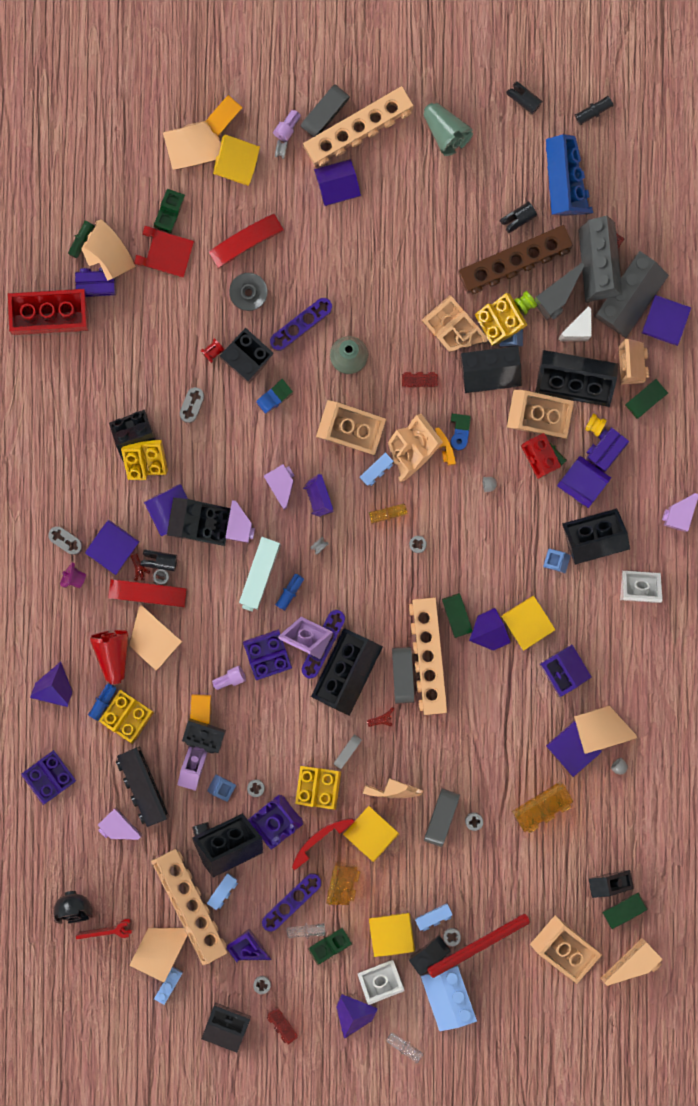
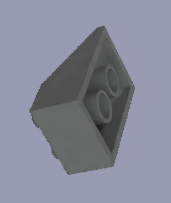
[535,263,584,320]

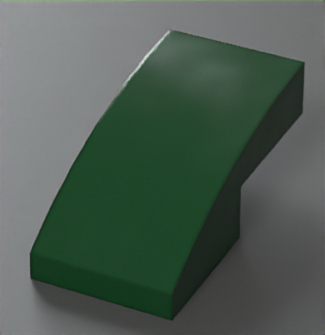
[154,189,185,234]
[625,379,668,419]
[442,593,472,638]
[602,892,648,929]
[307,928,352,965]

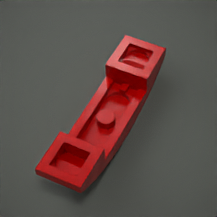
[209,214,284,269]
[108,579,187,608]
[292,818,355,871]

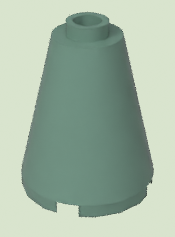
[423,103,473,156]
[330,336,368,374]

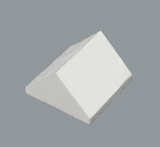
[558,306,591,341]
[620,570,662,603]
[357,960,405,1005]

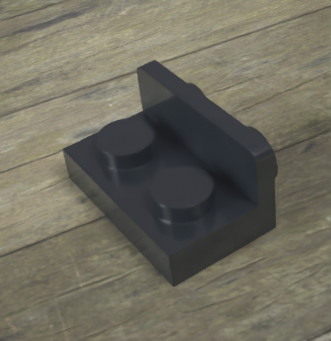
[182,718,226,753]

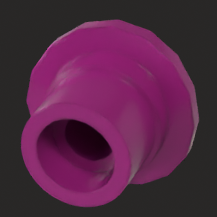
[60,562,86,589]

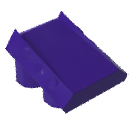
[557,456,611,508]
[303,474,334,517]
[248,794,303,850]

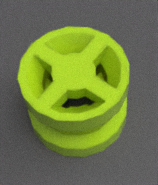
[514,291,537,315]

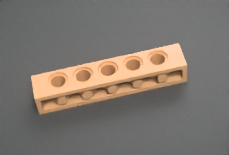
[303,86,413,166]
[409,597,447,715]
[151,849,227,965]

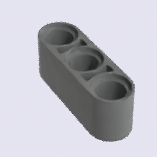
[300,84,350,137]
[392,647,414,704]
[424,788,460,847]

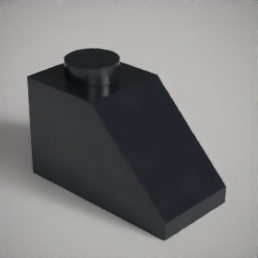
[589,870,634,898]
[408,935,451,976]

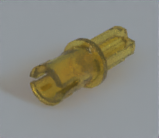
[369,504,407,524]

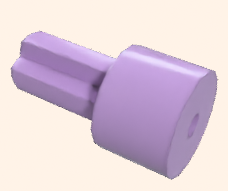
[273,110,301,142]
[212,666,246,690]

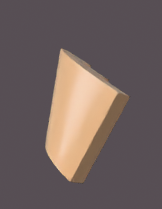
[163,121,221,170]
[81,220,136,280]
[422,295,489,352]
[388,414,443,482]
[129,605,182,671]
[574,706,637,754]
[363,778,423,798]
[129,928,188,982]

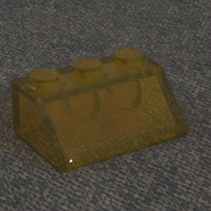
[511,782,573,833]

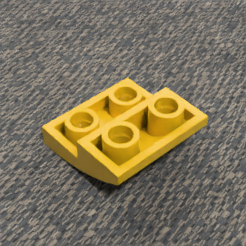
[213,134,260,186]
[474,293,527,346]
[121,440,168,480]
[501,596,555,651]
[99,690,154,744]
[295,766,341,810]
[343,806,400,862]
[369,913,415,957]

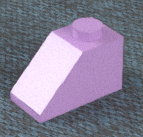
[264,464,294,510]
[662,493,698,532]
[226,500,255,543]
[177,746,208,791]
[98,808,143,840]

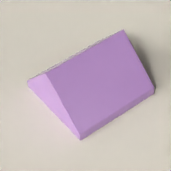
[279,617,332,659]

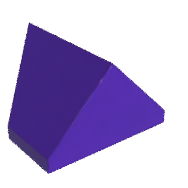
[469,608,511,651]
[30,662,73,707]
[226,929,271,962]
[336,994,378,1039]

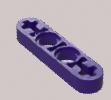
[270,298,332,351]
[302,610,345,679]
[262,873,321,932]

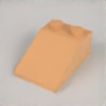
[619,339,649,384]
[507,390,574,439]
[316,400,386,455]
[530,916,602,984]
[601,938,663,986]

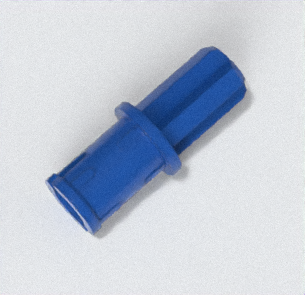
[275,574,304,611]
[88,683,116,721]

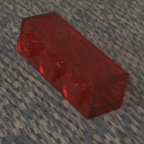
[402,372,438,388]
[267,1006,298,1045]

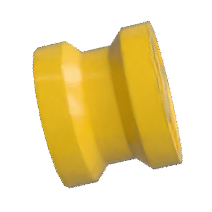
[585,413,607,437]

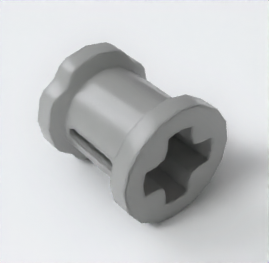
[465,812,483,831]

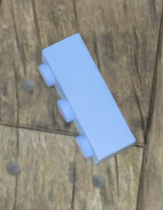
[359,452,394,486]
[207,873,238,910]
[415,903,453,931]
[154,966,183,1005]

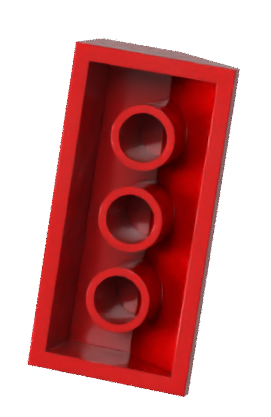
[7,289,89,335]

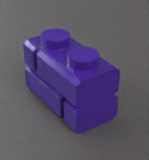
[75,267,116,297]
[586,427,629,472]

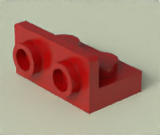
[521,433,561,479]

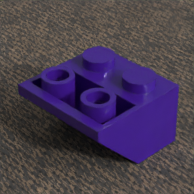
[539,644,592,697]

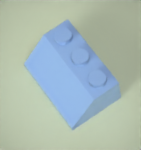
[421,965,477,1031]

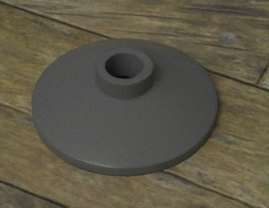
[229,273,268,311]

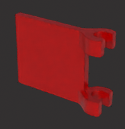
[134,226,194,278]
[76,918,132,940]

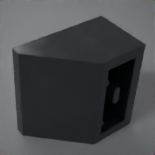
[220,327,274,384]
[109,409,156,462]
[201,1002,251,1053]

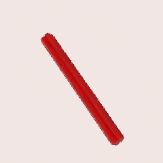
[428,914,530,978]

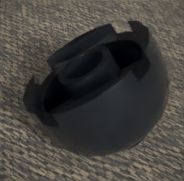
[53,891,93,924]

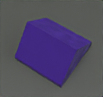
[314,159,361,206]

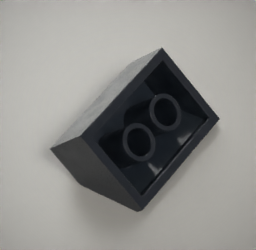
[460,346,522,394]
[562,508,630,565]
[192,813,263,877]

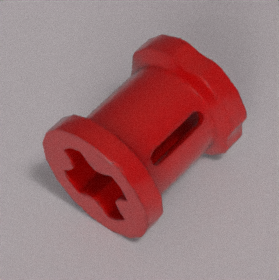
[200,338,225,363]

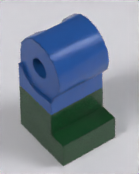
[256,379,293,414]
[450,414,471,451]

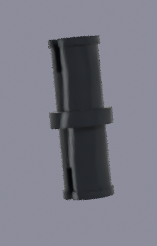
[575,95,614,125]

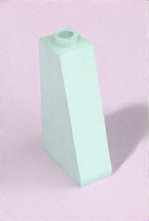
[239,537,281,612]

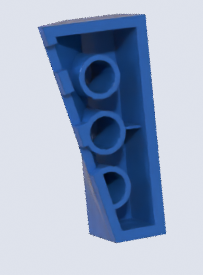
[546,134,593,216]

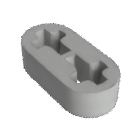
[180,387,204,423]
[48,527,82,555]
[333,734,362,769]

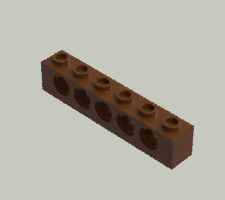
[458,225,573,294]

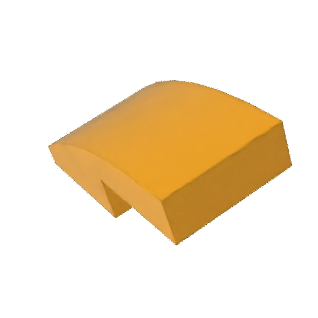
[206,95,243,136]
[435,428,456,466]
[190,694,211,725]

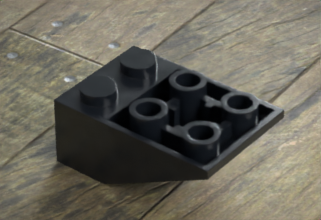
[167,497,231,546]

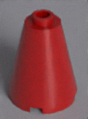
[90,630,128,684]

